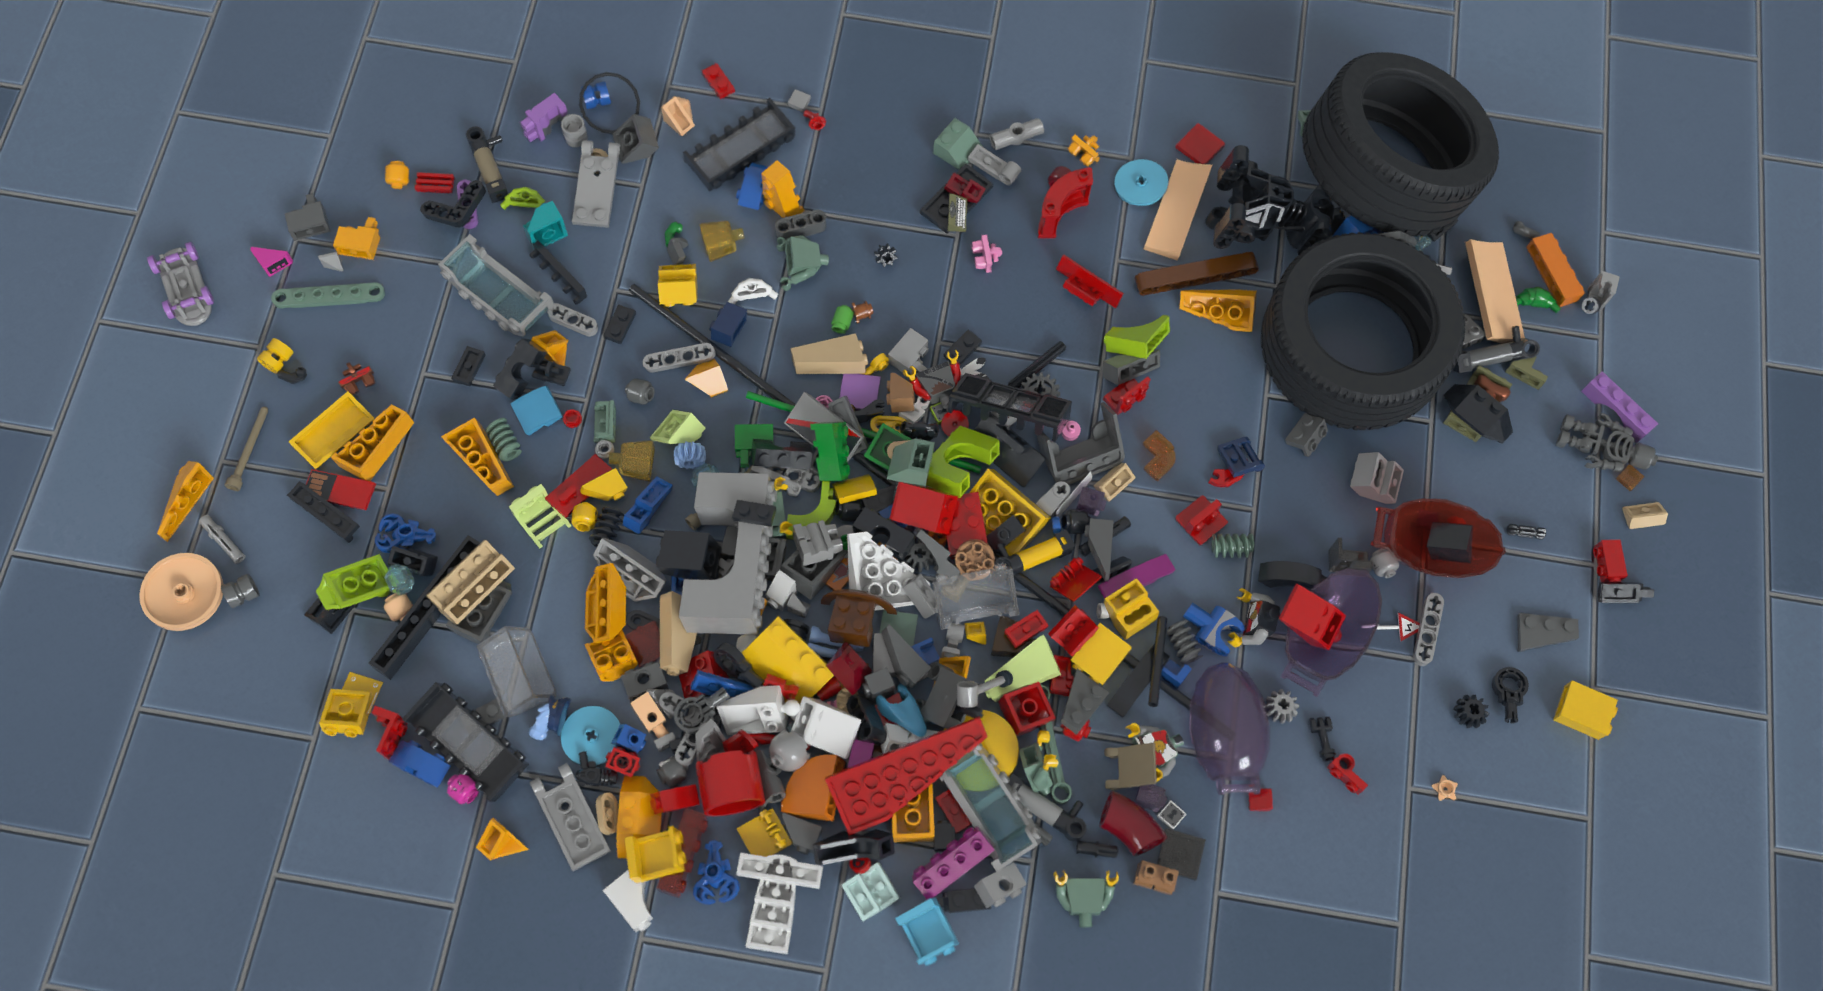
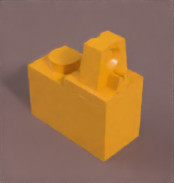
[333,217,380,260]

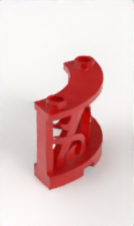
[1038,168,1093,239]

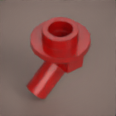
[803,110,826,130]

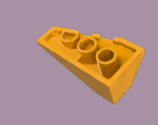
[157,461,214,542]

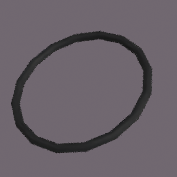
[579,72,640,134]

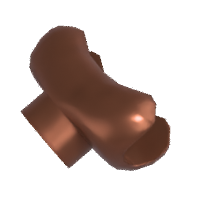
[1474,375,1511,402]

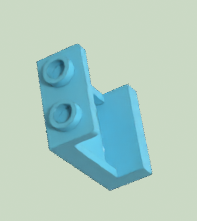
[895,898,959,966]

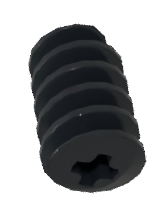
[589,507,624,547]

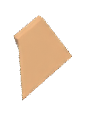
[661,96,695,136]

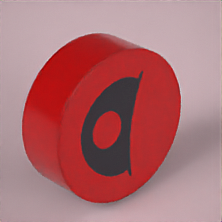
[849,858,871,874]

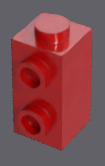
[1593,540,1628,582]
[650,784,700,815]

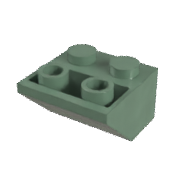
[887,439,935,487]

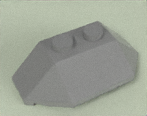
[593,538,666,602]

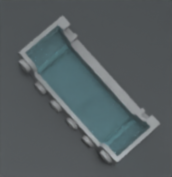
[438,234,554,337]
[940,743,1041,871]

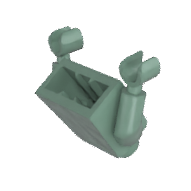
[776,235,829,291]

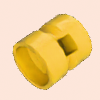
[257,338,294,374]

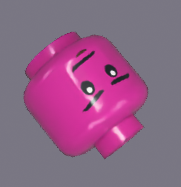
[447,774,479,804]

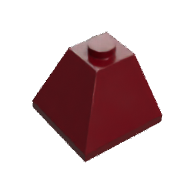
[826,642,872,695]

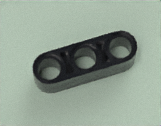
[846,694,887,746]

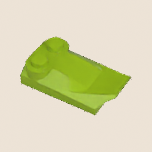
[316,554,397,610]

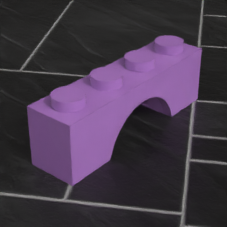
[1581,372,1658,443]

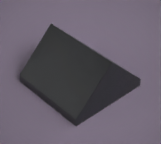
[1427,521,1473,563]

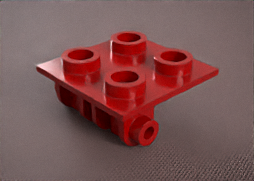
[1050,557,1102,602]

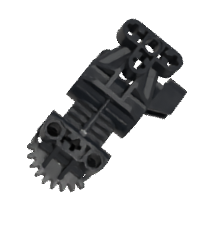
[1205,145,1345,255]

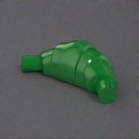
[1515,287,1562,313]

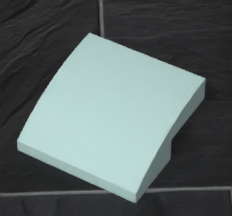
[842,862,901,921]

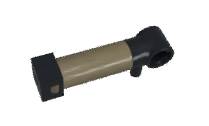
[466,126,508,203]

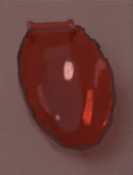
[1371,498,1506,579]

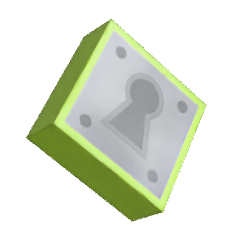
[930,402,948,425]

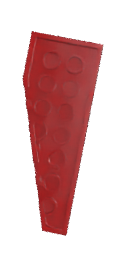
[825,716,988,835]

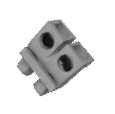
[793,520,843,566]

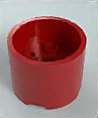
[695,750,765,816]

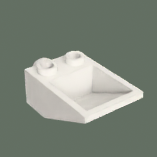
[717,685,800,735]
[790,696,861,759]

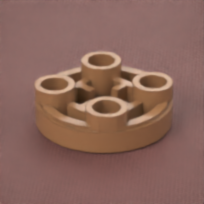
[955,539,995,580]

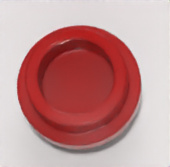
[563,409,582,428]

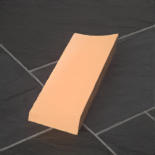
[1144,159,1212,261]
[1465,239,1525,344]

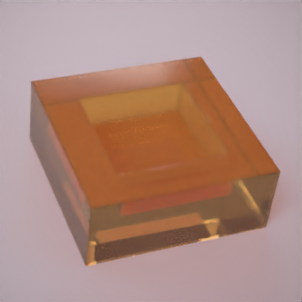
[1616,464,1645,491]

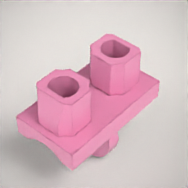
[971,235,1002,273]

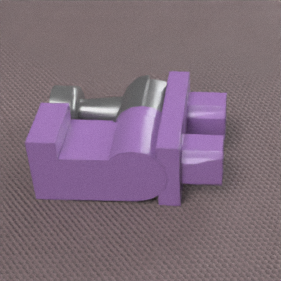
[520,93,568,142]

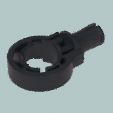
[714,643,765,688]
[1492,667,1529,724]

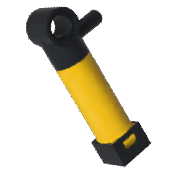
[990,530,1075,582]

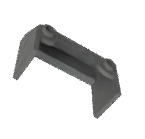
[1037,402,1125,485]

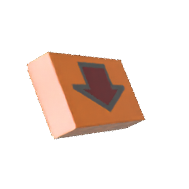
[825,558,849,591]

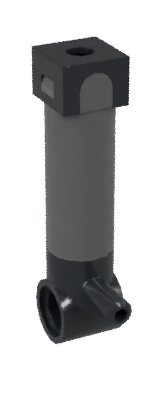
[1453,326,1540,373]

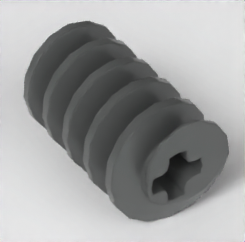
[1166,620,1203,665]

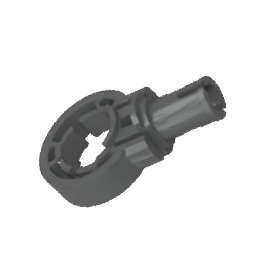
[674,687,730,734]

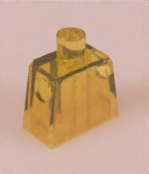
[700,221,745,262]
[609,441,655,482]

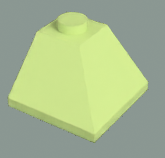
[650,410,705,444]

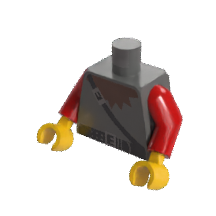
[903,350,961,409]

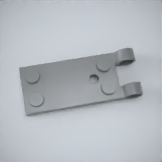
[572,140,620,228]
[530,763,611,871]

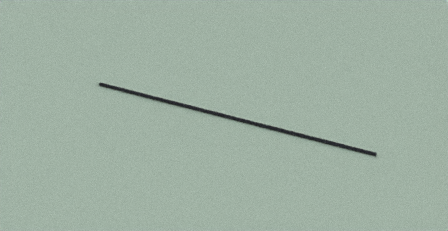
[629,284,1237,741]

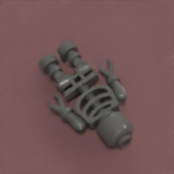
[1556,413,1658,472]

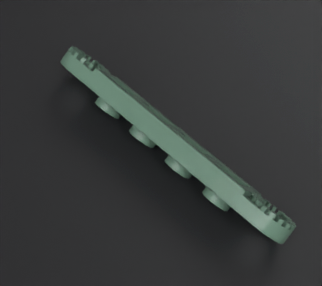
[271,283,385,309]

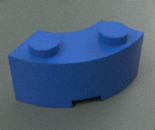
[736,163,768,210]
[388,740,451,788]

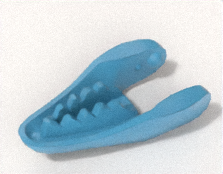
[876,684,927,737]

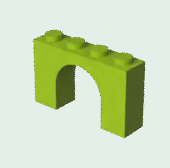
[926,426,1000,498]

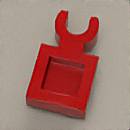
[763,674,799,700]

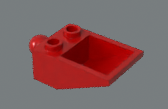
[1279,584,1346,650]

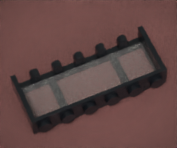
[683,97,795,192]

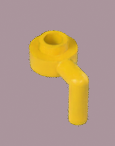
[863,353,889,375]

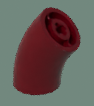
[1099,790,1167,856]

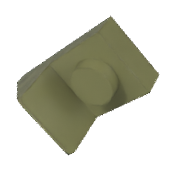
[1505,357,1548,390]

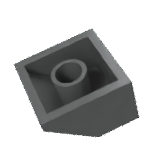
[613,114,659,164]

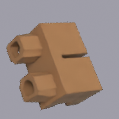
[1133,860,1179,895]

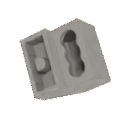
[1350,452,1404,504]

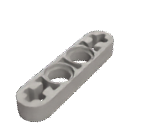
[643,343,716,373]
[1413,593,1444,666]

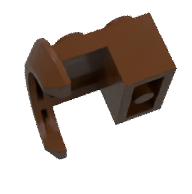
[821,589,897,647]

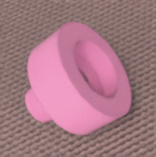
[1061,421,1081,441]

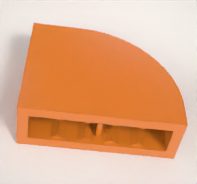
[781,755,846,821]

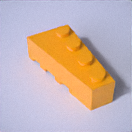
[331,404,414,481]

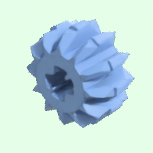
[674,441,706,469]

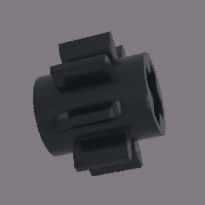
[874,243,897,267]

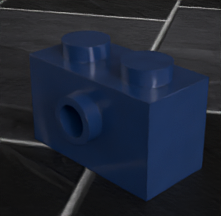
[709,302,747,347]

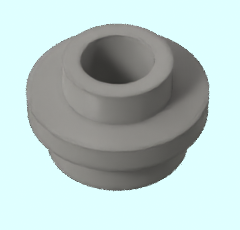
[595,440,614,459]

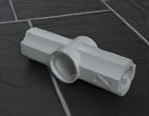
[990,118,1044,150]

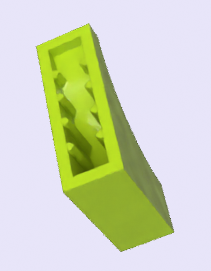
[1104,315,1170,359]

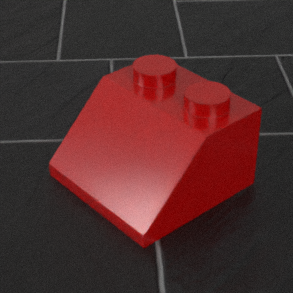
[998,682,1056,737]

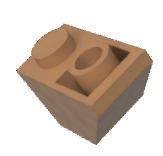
[887,373,915,412]

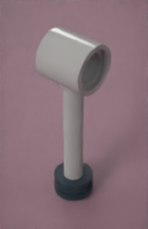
[957,670,1013,708]

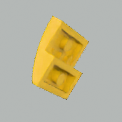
[832,474,877,504]

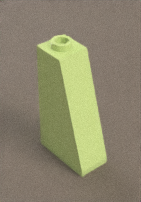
[985,635,1061,702]

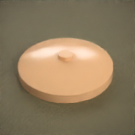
[140,553,223,631]

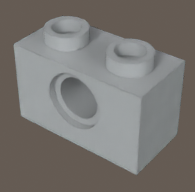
[974,863,1027,908]

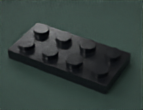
[920,164,993,234]

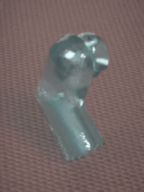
[1415,236,1432,252]

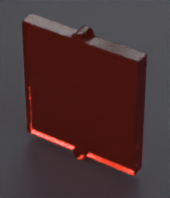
[625,621,660,667]

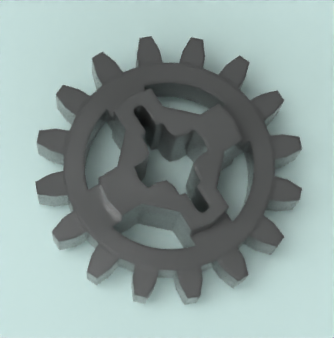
[1021,372,1060,410]

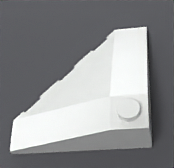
[847,532,930,611]

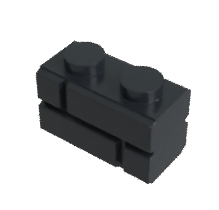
[388,545,438,576]

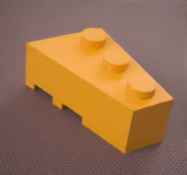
[761,160,804,218]

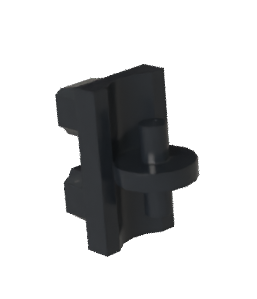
[532,360,571,386]

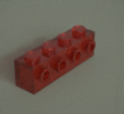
[657,808,708,898]

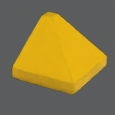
[964,622,986,644]

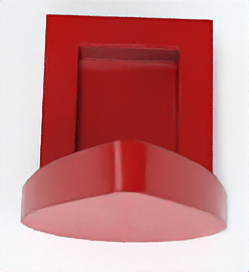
[722,729,758,754]

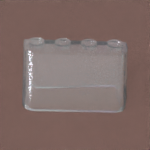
[477,626,556,717]

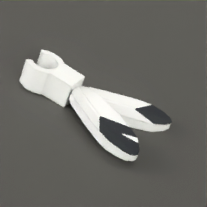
[960,358,989,379]

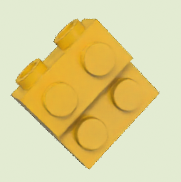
[319,689,372,738]

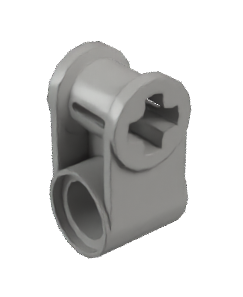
[1036,481,1070,518]

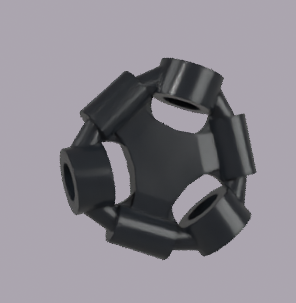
[900,421,939,441]

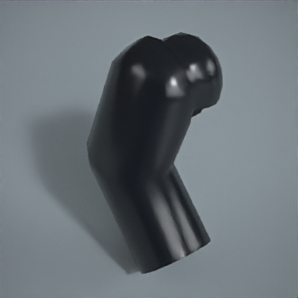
[278,367,307,384]

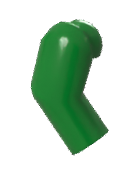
[665,222,683,247]

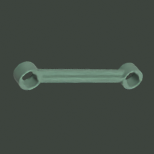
[1041,685,1072,805]

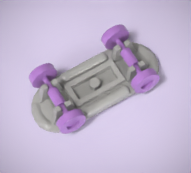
[147,242,214,326]

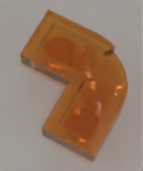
[1143,430,1176,482]

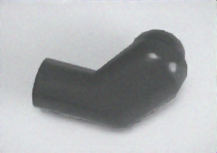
[1513,221,1540,239]

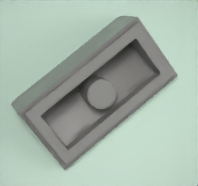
[903,573,943,618]

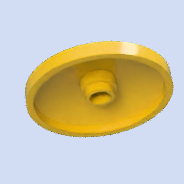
[944,710,1019,792]

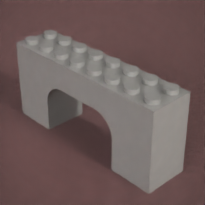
[679,472,777,635]

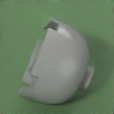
[769,729,810,771]

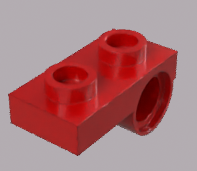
[1327,754,1368,795]

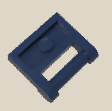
[1217,437,1265,478]

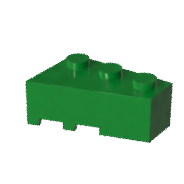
[810,422,850,481]

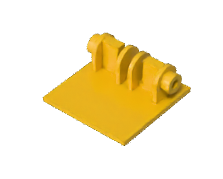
[736,808,793,857]

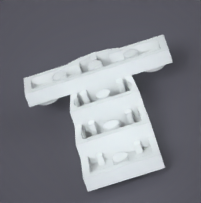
[736,853,823,954]

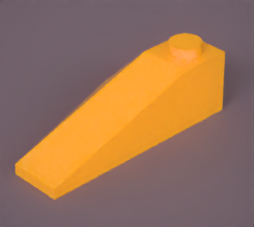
[1180,290,1257,332]

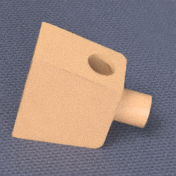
[630,692,669,739]

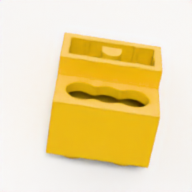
[658,264,698,306]
[1104,578,1159,640]

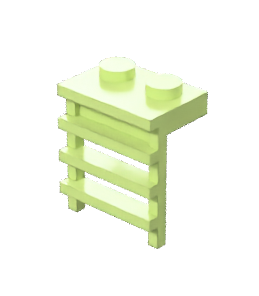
[509,484,571,549]

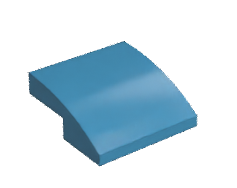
[510,386,563,436]

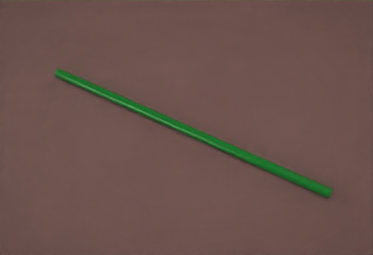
[746,391,982,474]

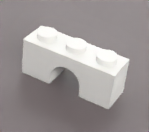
[881,723,938,754]

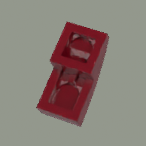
[944,173,986,204]

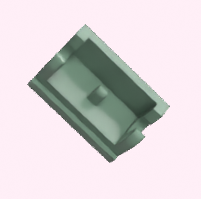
[594,400,616,443]

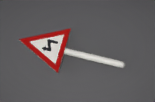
[1363,613,1420,642]

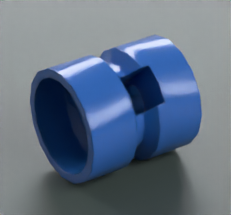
[581,81,611,109]

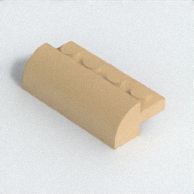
[426,540,515,625]

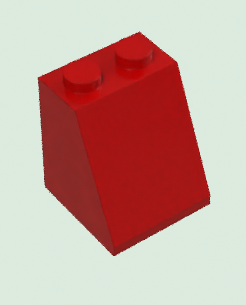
[889,482,958,534]

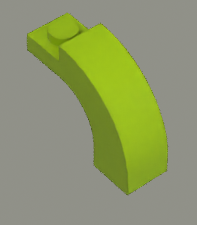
[786,481,836,540]

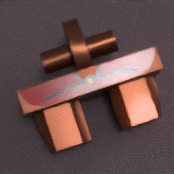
[338,362,375,395]

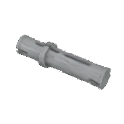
[198,514,246,564]

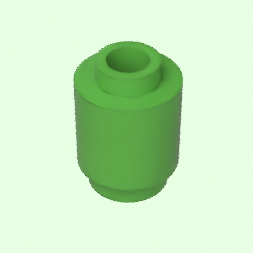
[831,305,854,334]

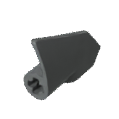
[753,750,786,813]

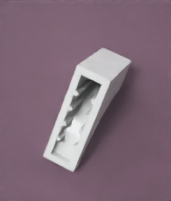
[603,870,653,932]

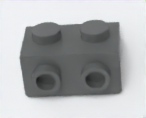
[1285,413,1328,457]

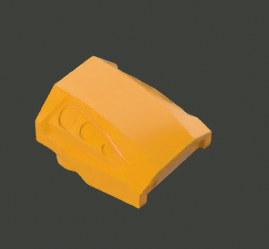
[584,630,638,682]

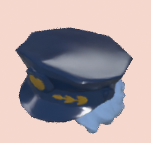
[528,694,571,740]

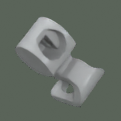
[941,622,965,657]

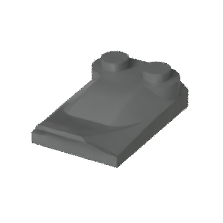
[446,581,512,644]

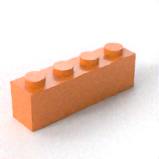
[1526,233,1585,307]

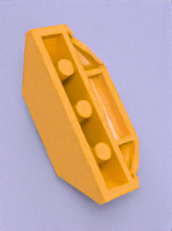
[585,563,626,643]
[616,776,662,859]

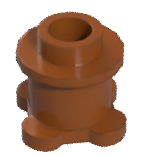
[851,301,873,324]

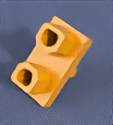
[1068,134,1100,167]

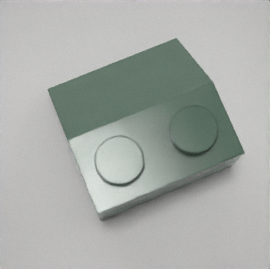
[933,118,982,170]

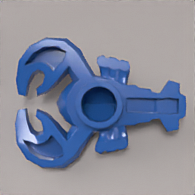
[375,513,436,553]
[693,840,740,905]

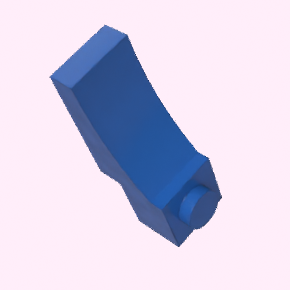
[623,477,673,534]

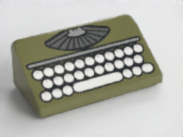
[948,194,967,232]

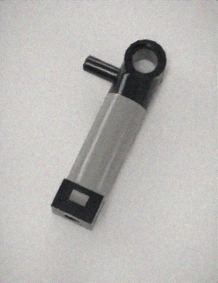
[1002,773,1087,842]

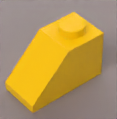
[580,468,628,501]

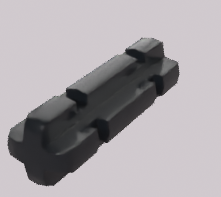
[1507,524,1546,539]

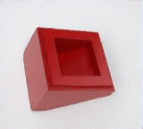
[1249,788,1273,811]

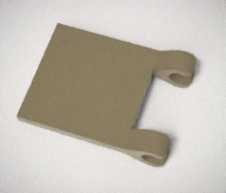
[1105,742,1157,791]

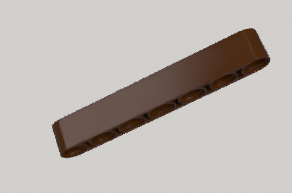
[1134,252,1259,296]

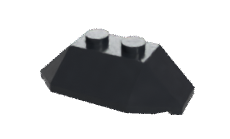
[1443,384,1513,444]

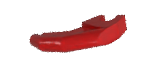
[1208,458,1248,488]

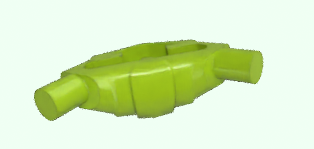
[500,187,545,209]

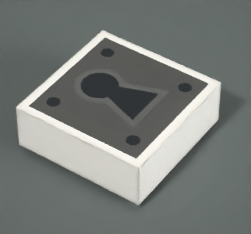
[1157,801,1186,830]

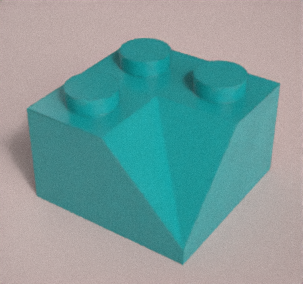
[523,201,568,248]

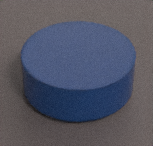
[1052,516,1061,535]

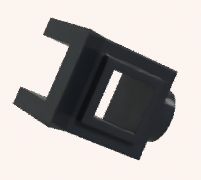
[934,820,955,852]

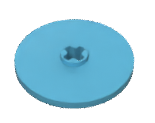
[1115,159,1168,206]
[561,706,620,766]

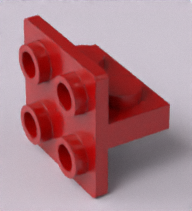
[1175,495,1228,546]
[1048,605,1099,656]

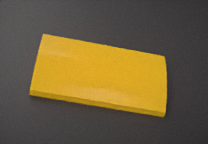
[289,391,375,469]

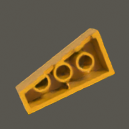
[441,417,514,496]

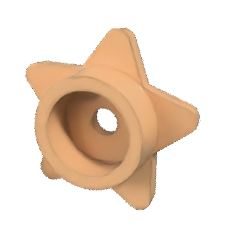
[1432,775,1458,801]

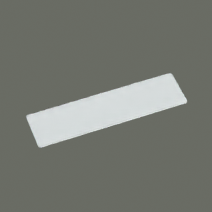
[1056,471,1092,517]

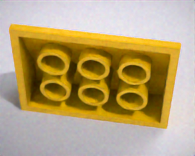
[969,469,1051,556]
[742,615,834,704]

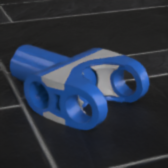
[1183,603,1246,656]

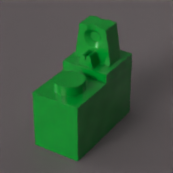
[735,424,774,468]

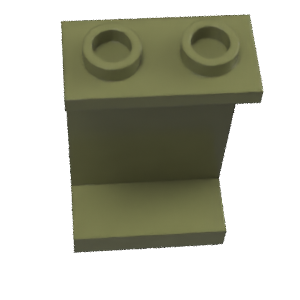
[1443,365,1512,442]

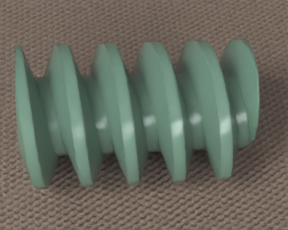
[486,418,522,461]
[1212,534,1254,558]

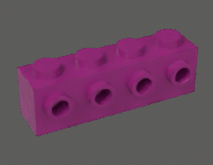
[912,825,994,900]

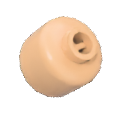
[383,592,413,621]

